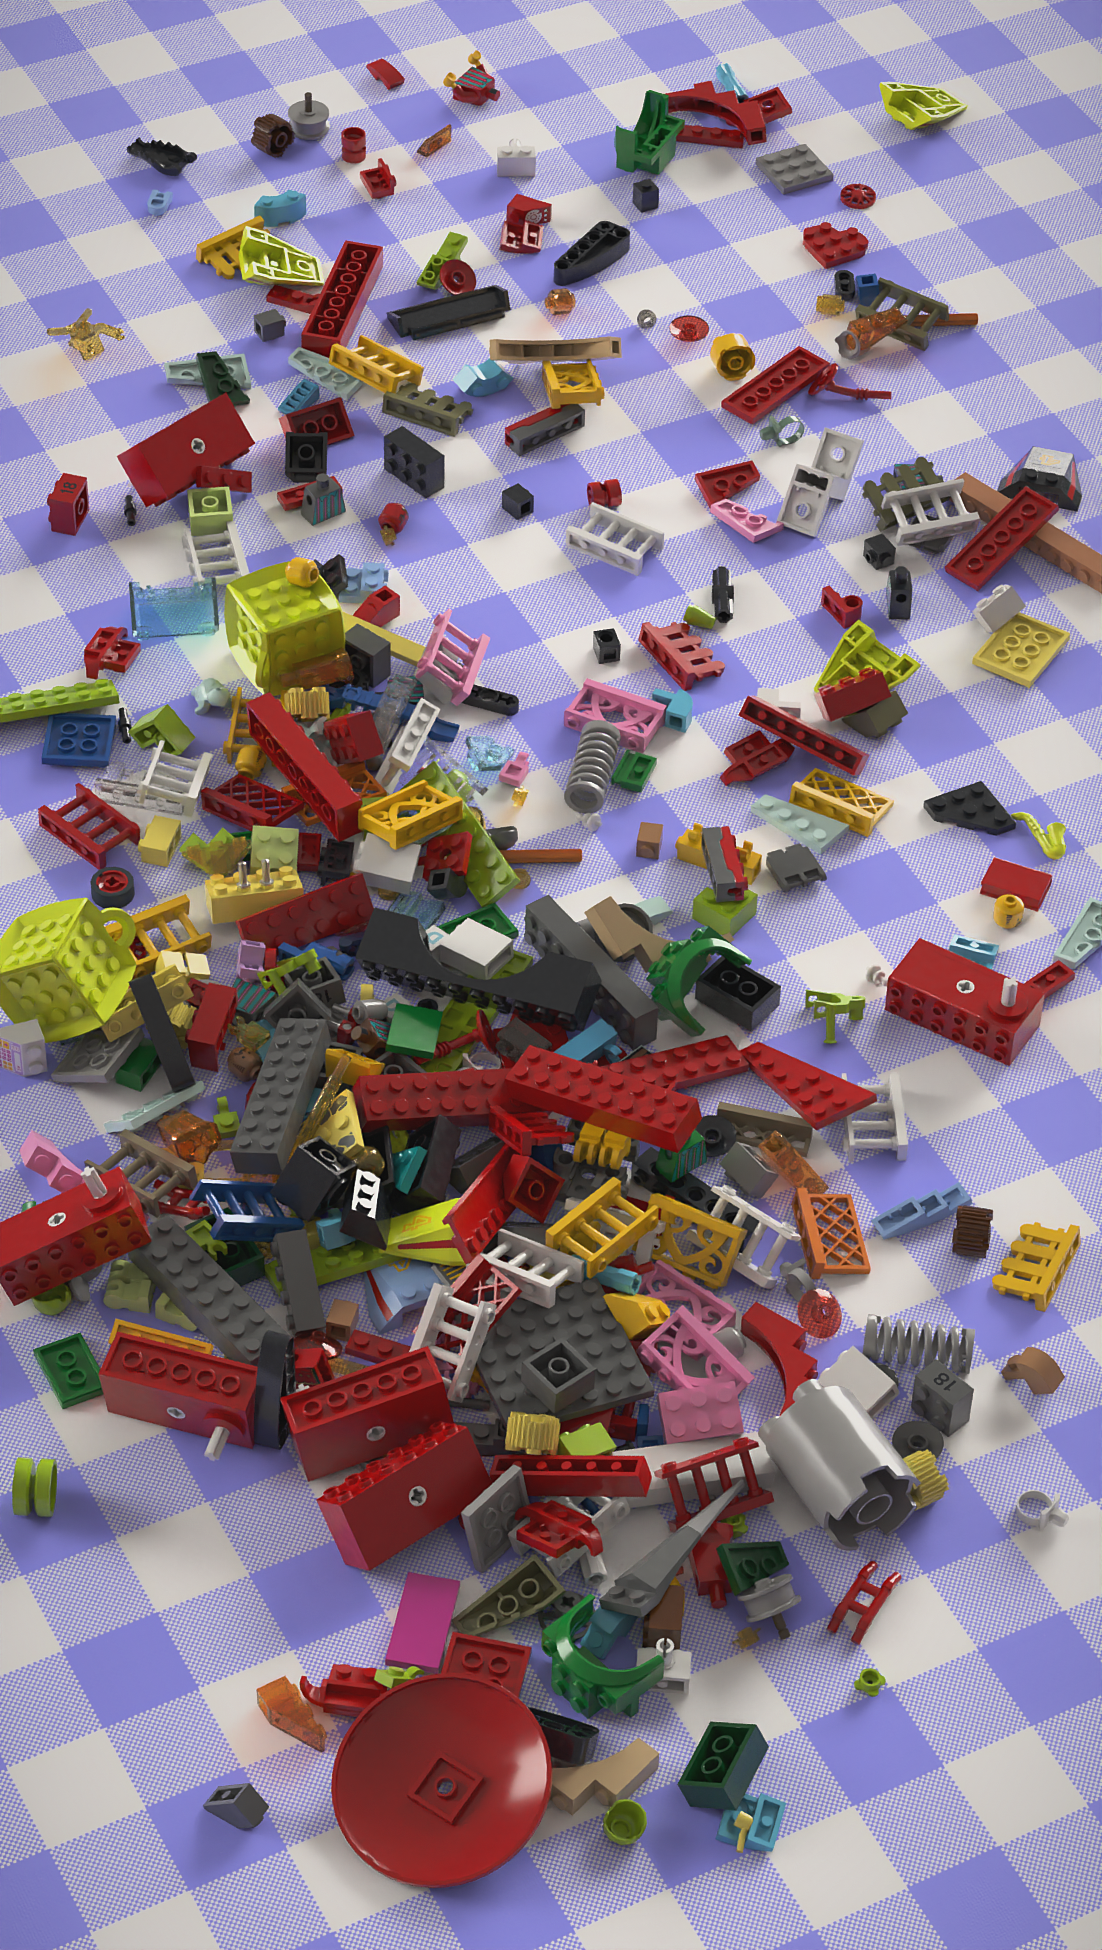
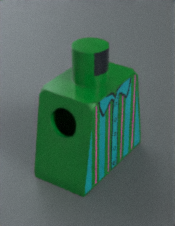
[655,1129,707,1183]

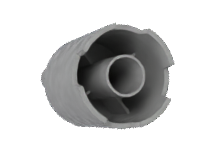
[758,1379,921,1551]

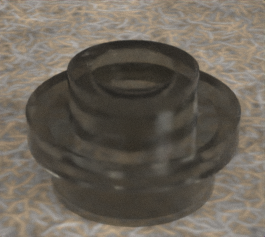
[637,309,657,329]

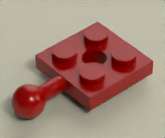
[726,87,793,126]
[417,831,473,882]

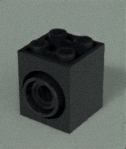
[270,1136,357,1222]

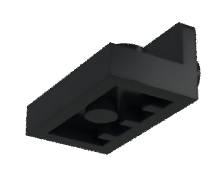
[313,554,348,595]
[317,838,355,886]

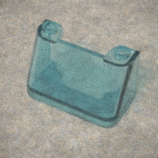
[129,577,219,641]

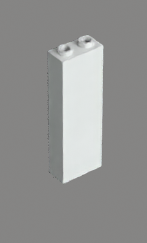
[611,1432,776,1508]

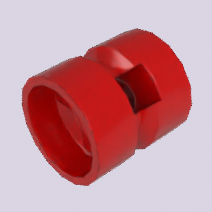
[341,127,366,164]
[587,478,622,507]

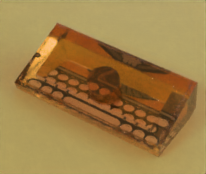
[417,124,452,158]

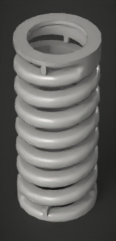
[564,720,621,814]
[862,1314,976,1374]

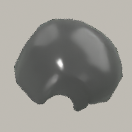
[485,826,518,850]

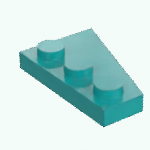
[392,1146,427,1194]

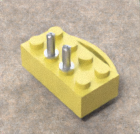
[205,859,304,924]

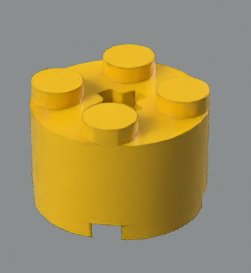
[710,333,756,381]

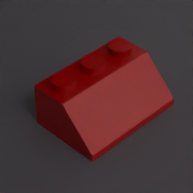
[278,397,355,445]

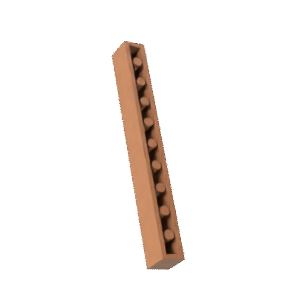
[949,472,1102,594]

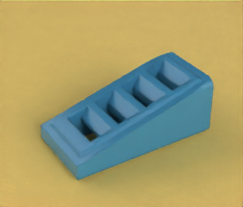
[278,379,320,414]

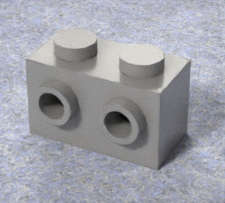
[719,1141,779,1198]

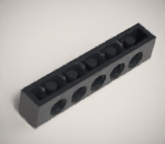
[631,1147,759,1253]

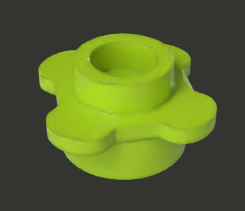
[720,1513,748,1538]
[854,1668,886,1697]

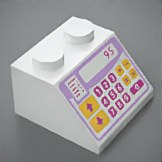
[0,1019,48,1077]

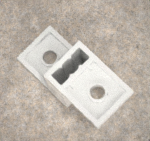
[776,427,865,537]

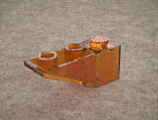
[847,307,908,350]
[758,1130,829,1204]
[256,1675,327,1753]

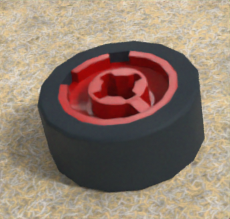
[90,866,135,908]

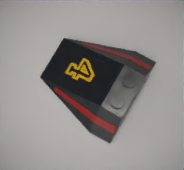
[997,446,1082,512]

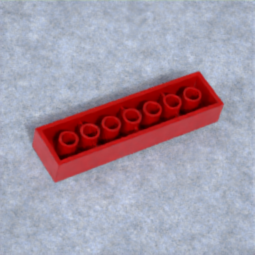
[301,240,383,358]
[246,692,363,842]
[505,1045,702,1153]
[352,1068,552,1133]

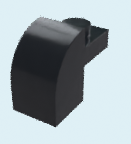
[427,859,468,900]

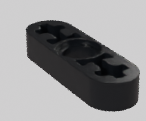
[461,684,519,716]

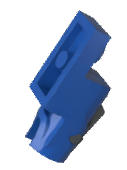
[278,942,355,981]

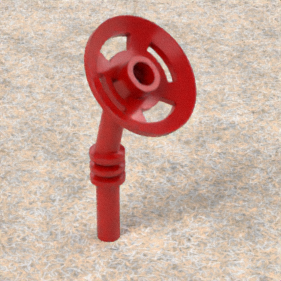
[808,363,892,400]
[413,1009,497,1065]

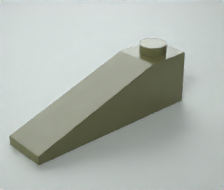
[452,1553,566,1636]

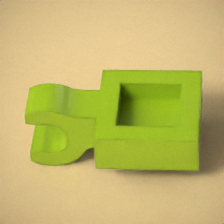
[213,1096,240,1140]
[374,1666,425,1689]

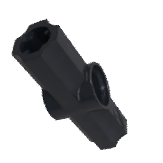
[711,566,734,623]

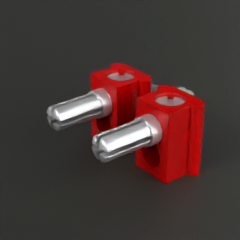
[327,1003,360,1046]

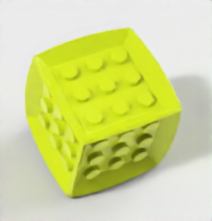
[224,561,345,696]
[0,898,137,1043]

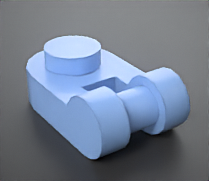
[147,189,173,216]

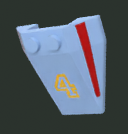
[363,1258,444,1335]

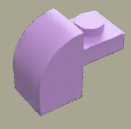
[236,939,265,984]

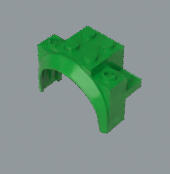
[614,90,685,175]
[646,926,752,1037]
[541,1594,664,1719]

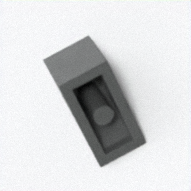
[203,1783,269,1829]

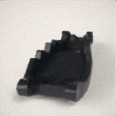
[126,137,197,176]

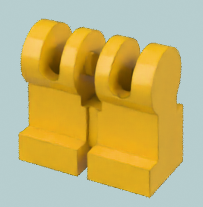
[573,1123,631,1170]

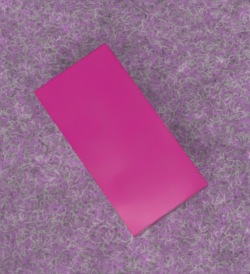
[385,1572,460,1674]

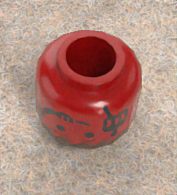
[378,503,409,534]

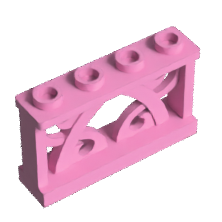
[564,678,667,753]
[637,1260,736,1362]
[636,1305,755,1395]

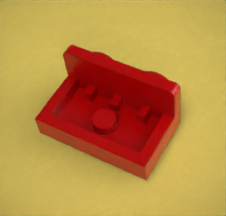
[360,158,397,199]

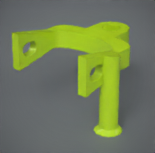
[257,948,322,995]
[805,989,866,1044]

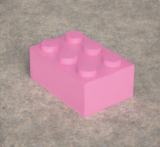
[656,1381,744,1445]

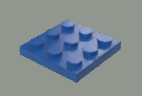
[41,713,117,767]

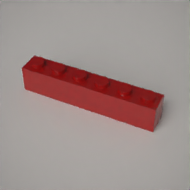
[738,695,870,776]
[489,1455,652,1497]

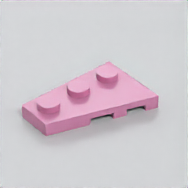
[710,499,784,543]

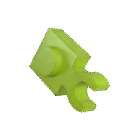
[185,1220,228,1261]

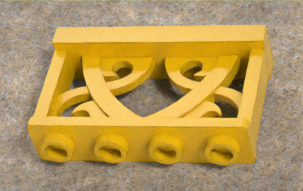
[542,359,605,409]
[358,780,463,850]
[631,1193,748,1289]

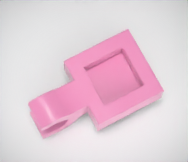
[499,751,529,787]

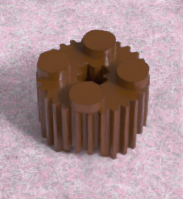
[251,113,295,158]
[952,1205,994,1258]

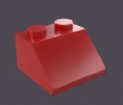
[503,1154,565,1224]

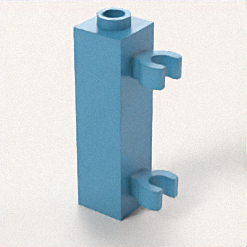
[554,1019,622,1064]

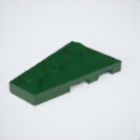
[196,351,250,406]
[716,1541,789,1596]

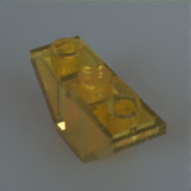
[182,837,252,877]

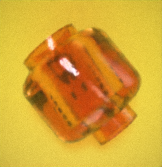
[545,288,576,316]

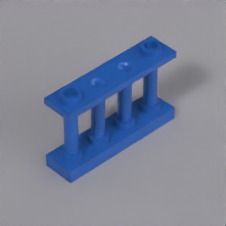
[189,1179,305,1242]

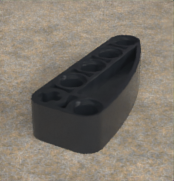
[553,221,630,286]
[128,973,196,1093]
[254,1330,296,1450]
[527,1706,600,1765]

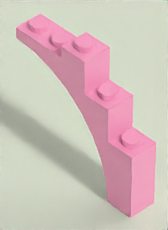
[19,1130,149,1222]

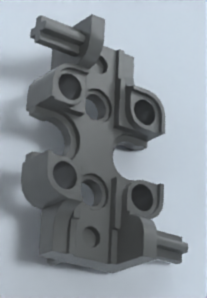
[553,1118,640,1203]

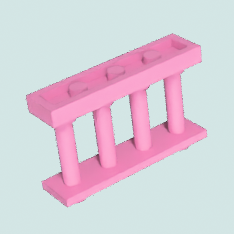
[415,609,490,706]

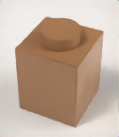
[636,822,663,859]
[326,1299,359,1342]

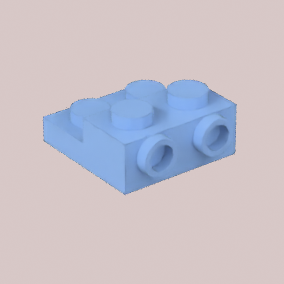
[339,562,389,604]

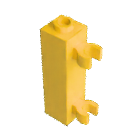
[675,823,762,885]

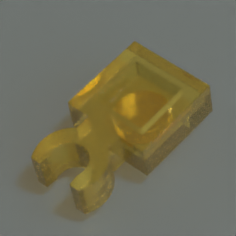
[227,1016,271,1053]

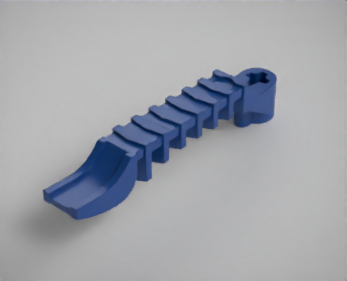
[312,683,460,742]

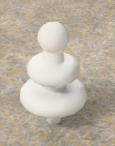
[576,813,602,832]
[865,964,888,987]

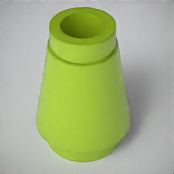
[683,604,716,630]

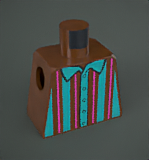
[351,1017,407,1060]

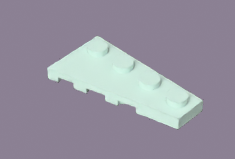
[288,347,365,401]
[164,353,251,389]
[751,794,849,855]
[1053,897,1102,969]
[103,1080,206,1133]

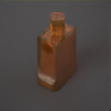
[279,647,354,690]
[156,1110,222,1164]

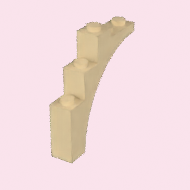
[489,336,622,364]
[584,896,734,973]
[548,1737,659,1816]

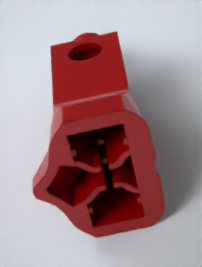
[688,1521,733,1609]

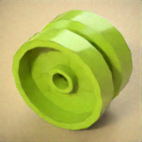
[12,1457,57,1517]

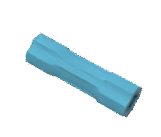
[716,63,749,103]
[572,1254,642,1296]

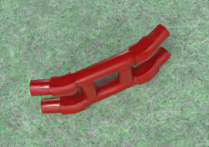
[153,1179,210,1220]
[826,1561,902,1645]

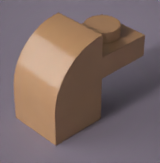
[1001,1347,1065,1395]

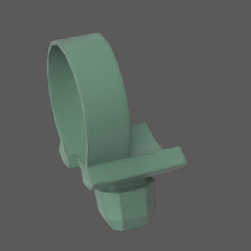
[759,415,805,447]

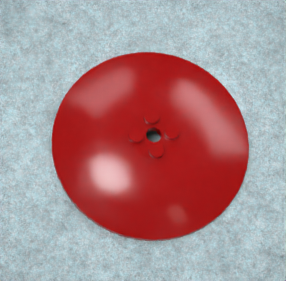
[331,1673,552,1888]

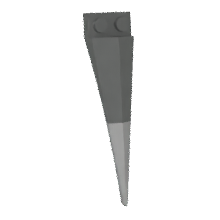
[599,1479,745,1617]

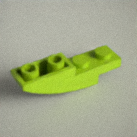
[416,231,468,290]

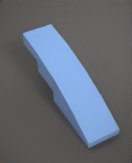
[871,1182,973,1240]

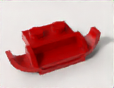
[84,626,141,680]
[720,730,795,786]
[514,1500,603,1559]
[299,1664,388,1717]

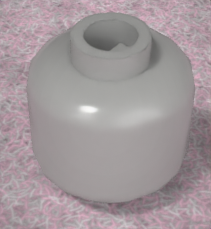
[712,1327,747,1359]

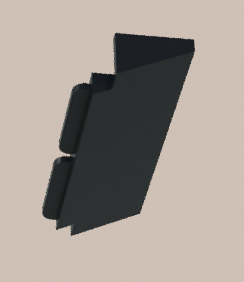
[386,285,511,341]

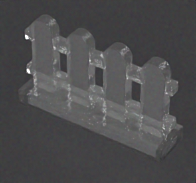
[399,736,489,803]
[94,761,189,816]

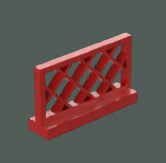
[200,774,305,831]
[412,1253,523,1370]

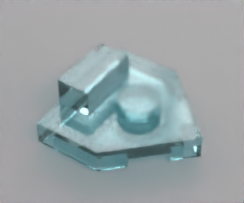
[465,736,515,771]

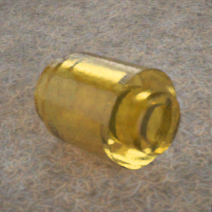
[816,294,845,316]

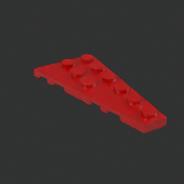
[739,1042,877,1131]

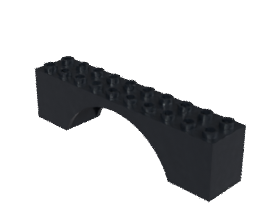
[355,907,602,1032]

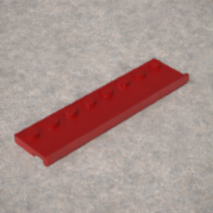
[442,1144,519,1265]

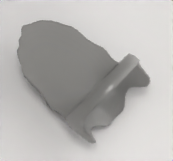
[834,330,873,360]
[67,1265,103,1302]

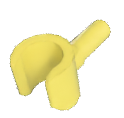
[734,1811,753,1853]

